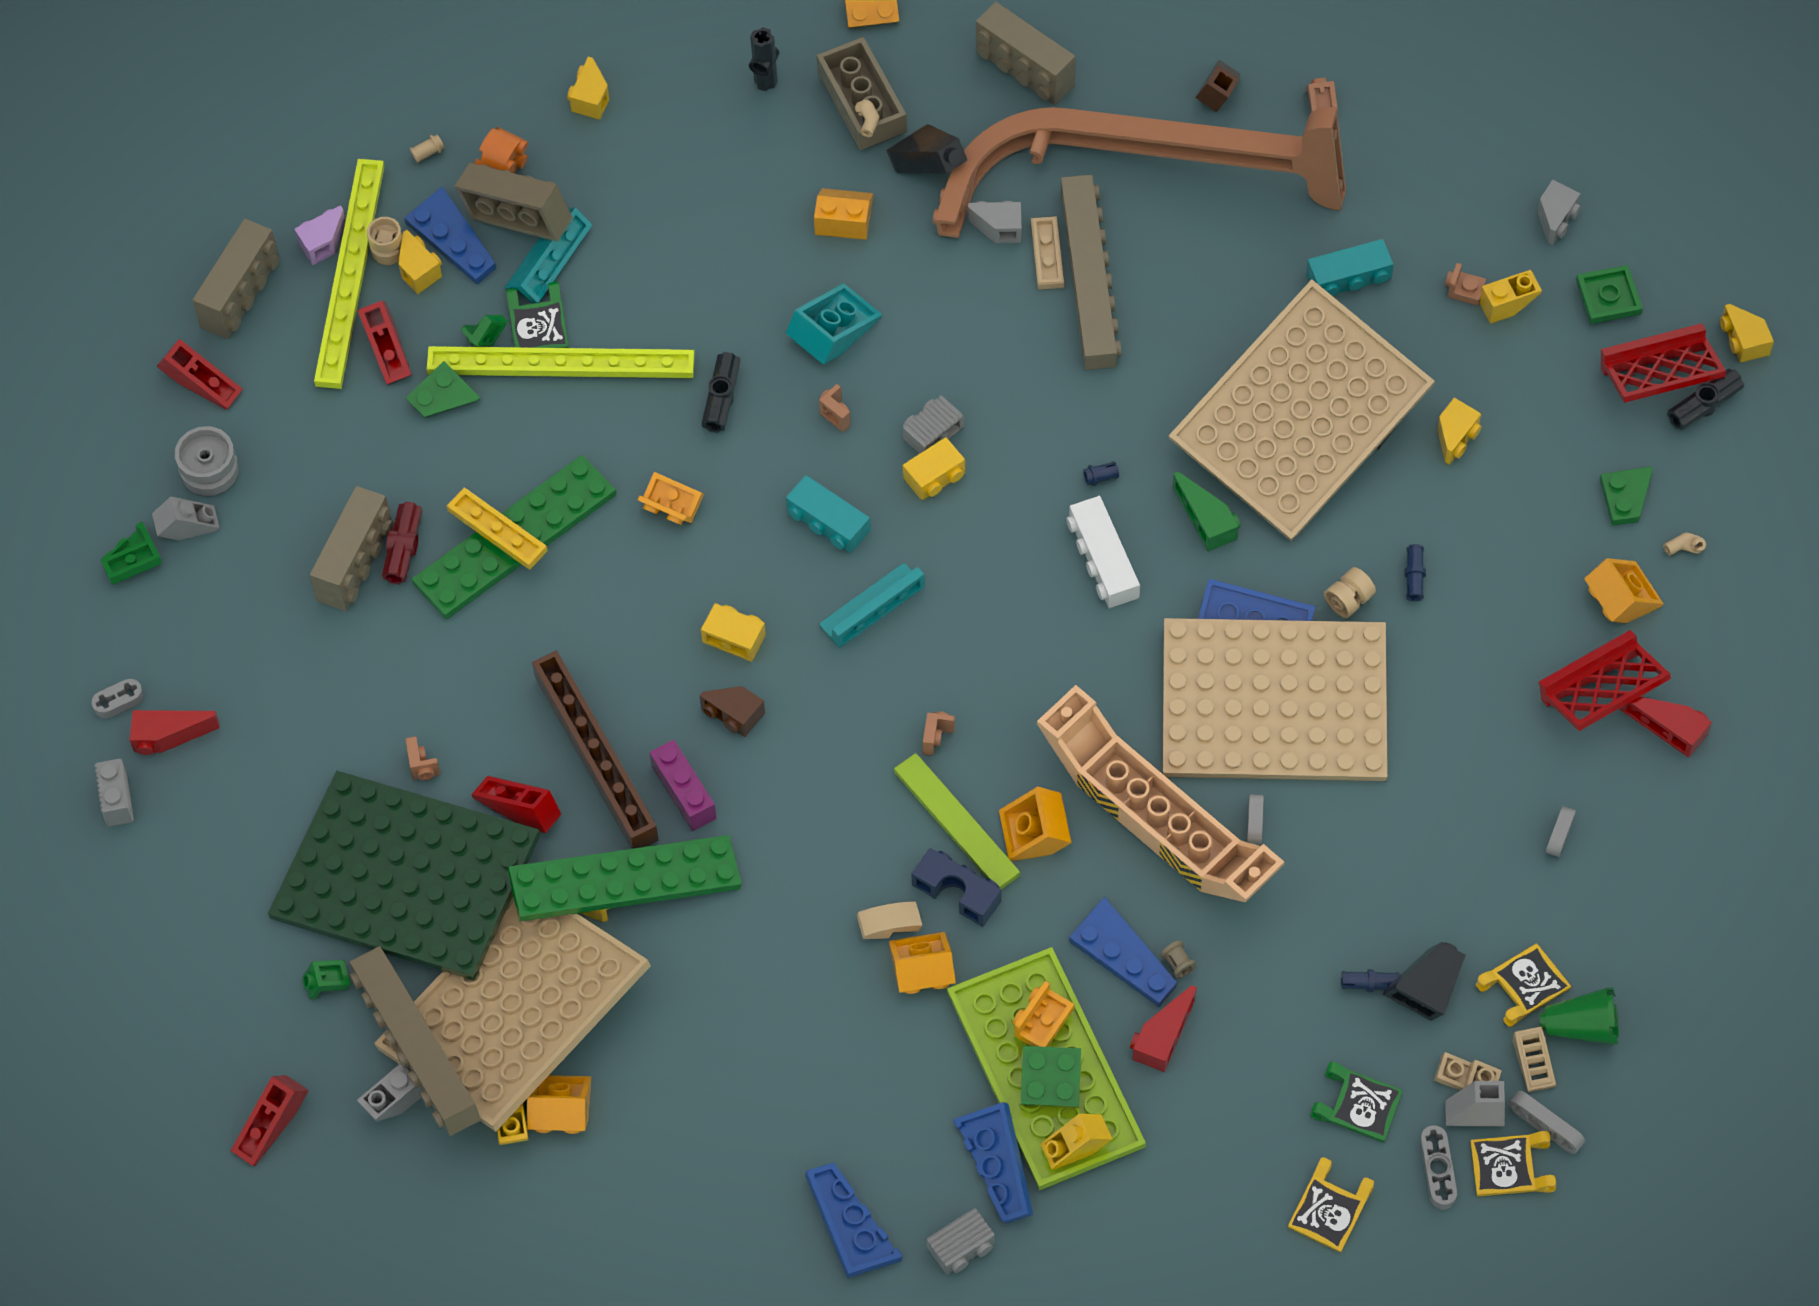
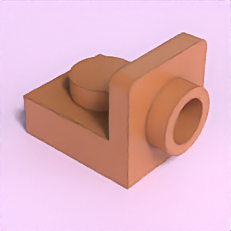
[1305,78,1338,112]
[1445,263,1486,306]
[819,384,850,432]
[922,712,955,756]
[405,736,440,780]

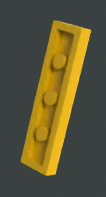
[447,487,548,570]

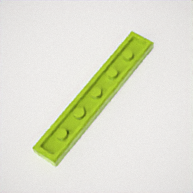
[894,753,1020,890]

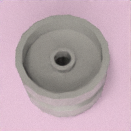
[175,426,239,496]

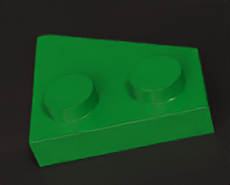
[405,361,480,418]
[1600,466,1653,526]
[101,521,163,585]

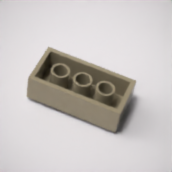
[976,2,1076,105]
[816,37,907,150]
[455,163,573,242]
[192,218,280,339]
[310,486,393,611]

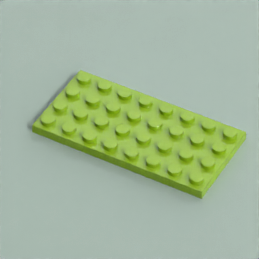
[947,947,1146,1191]

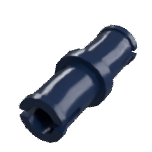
[1404,544,1426,601]
[1341,969,1400,992]

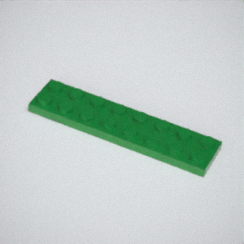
[412,455,617,620]
[508,835,742,922]

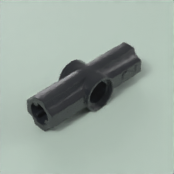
[748,27,780,91]
[702,352,741,433]
[1667,368,1744,430]

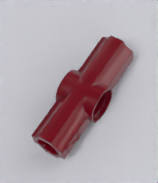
[382,502,423,585]

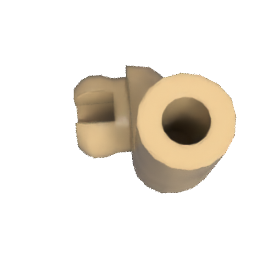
[855,100,879,137]
[1663,533,1706,556]

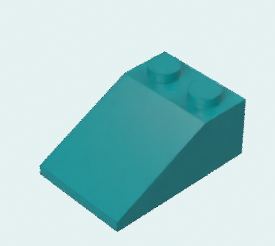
[785,283,882,365]

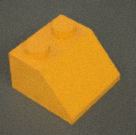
[814,188,874,240]
[1584,558,1664,623]
[999,787,1072,861]
[889,932,956,994]
[527,1075,591,1134]

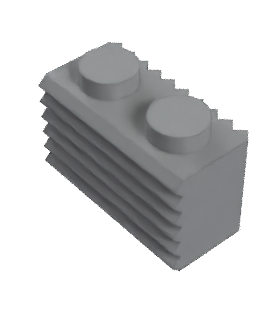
[903,395,964,454]
[94,759,134,827]
[926,1208,995,1275]

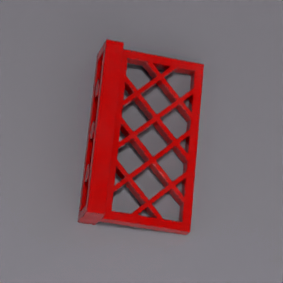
[1601,323,1726,403]
[1539,630,1671,731]

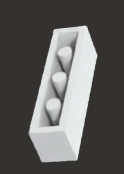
[1066,496,1140,608]

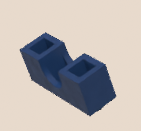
[911,848,1001,927]

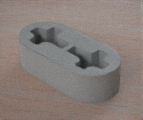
[91,679,144,719]
[1247,794,1264,845]
[1546,806,1577,858]

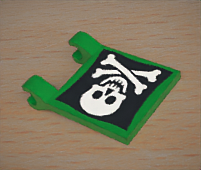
[506,282,569,348]
[1310,1061,1403,1143]

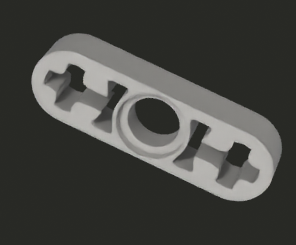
[1508,1091,1585,1154]
[1420,1125,1457,1210]

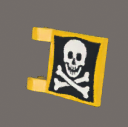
[1475,943,1572,1027]
[1470,1131,1556,1197]
[1288,1157,1374,1253]

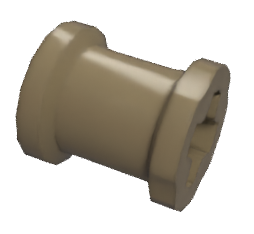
[1160,941,1197,979]

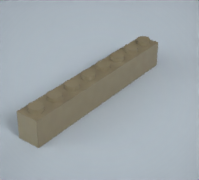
[1061,175,1121,370]
[349,946,481,1136]

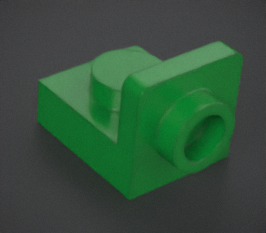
[461,315,508,347]
[302,960,351,999]

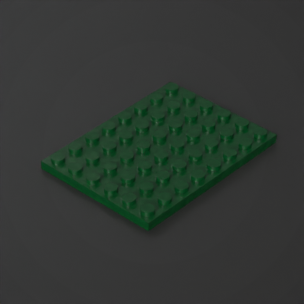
[268,770,541,980]

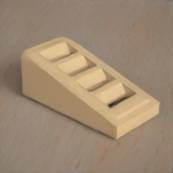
[1512,1027,1556,1093]

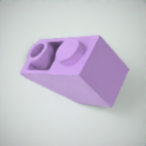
[294,205,346,266]

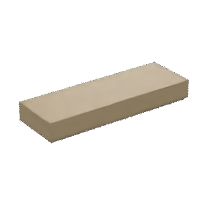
[1031,216,1064,290]

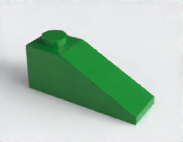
[1173,472,1240,551]

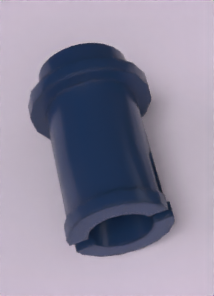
[1083,461,1119,486]

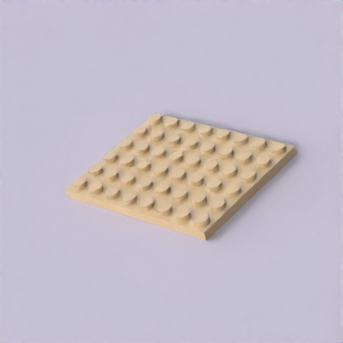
[1169,279,1435,542]
[1163,618,1387,781]
[374,898,651,1132]

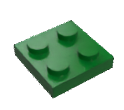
[1576,265,1643,324]
[1021,1046,1081,1107]

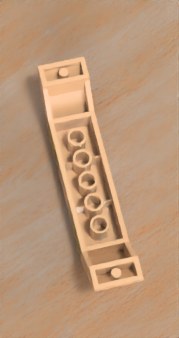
[1037,685,1284,902]

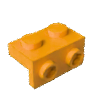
[844,0,899,28]
[637,472,704,525]
[1013,981,1075,1047]

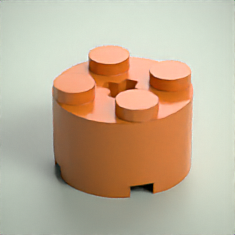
[474,127,528,173]

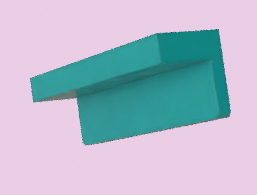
[504,207,592,304]
[820,563,925,649]

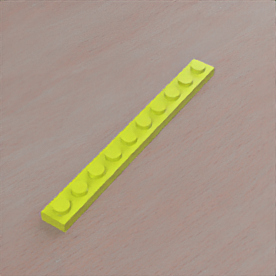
[314,159,385,389]
[427,346,695,378]

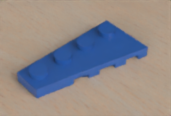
[404,186,496,284]
[1198,579,1315,621]
[1069,897,1177,1007]
[953,1102,1033,1223]
[805,1162,903,1278]

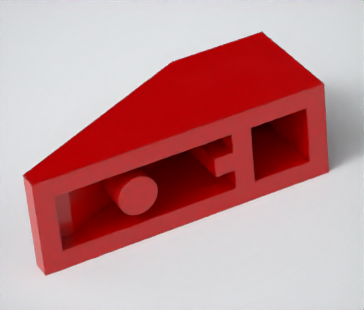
[358,300,412,385]
[156,339,242,410]
[1621,697,1712,758]
[130,710,220,755]
[471,776,561,833]
[1130,985,1197,1072]
[230,1075,309,1166]

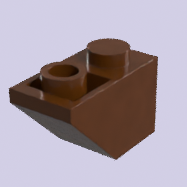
[1195,60,1240,112]
[700,686,765,737]

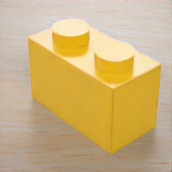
[902,437,966,501]
[701,603,766,662]

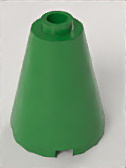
[1540,987,1619,1045]

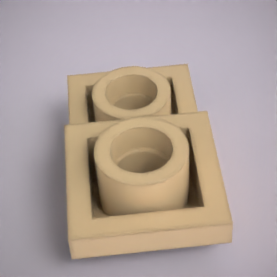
[857,901,922,939]
[1433,1052,1502,1090]

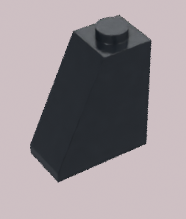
[886,124,967,174]
[1383,942,1466,1021]

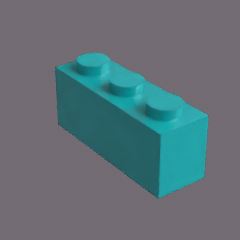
[1306,239,1394,296]
[786,475,871,553]

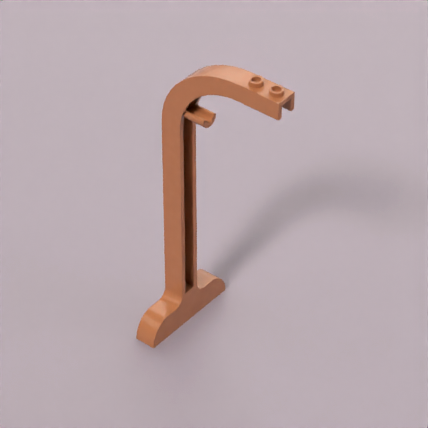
[933,107,1346,238]

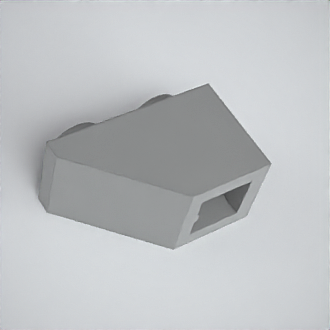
[1537,180,1581,246]
[968,201,1022,243]
[152,497,220,541]
[357,1063,422,1122]
[1445,1081,1505,1126]

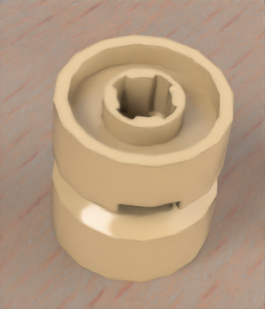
[367,217,402,265]
[1324,567,1376,619]

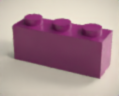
[649,739,717,832]

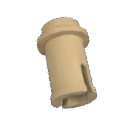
[409,135,445,163]

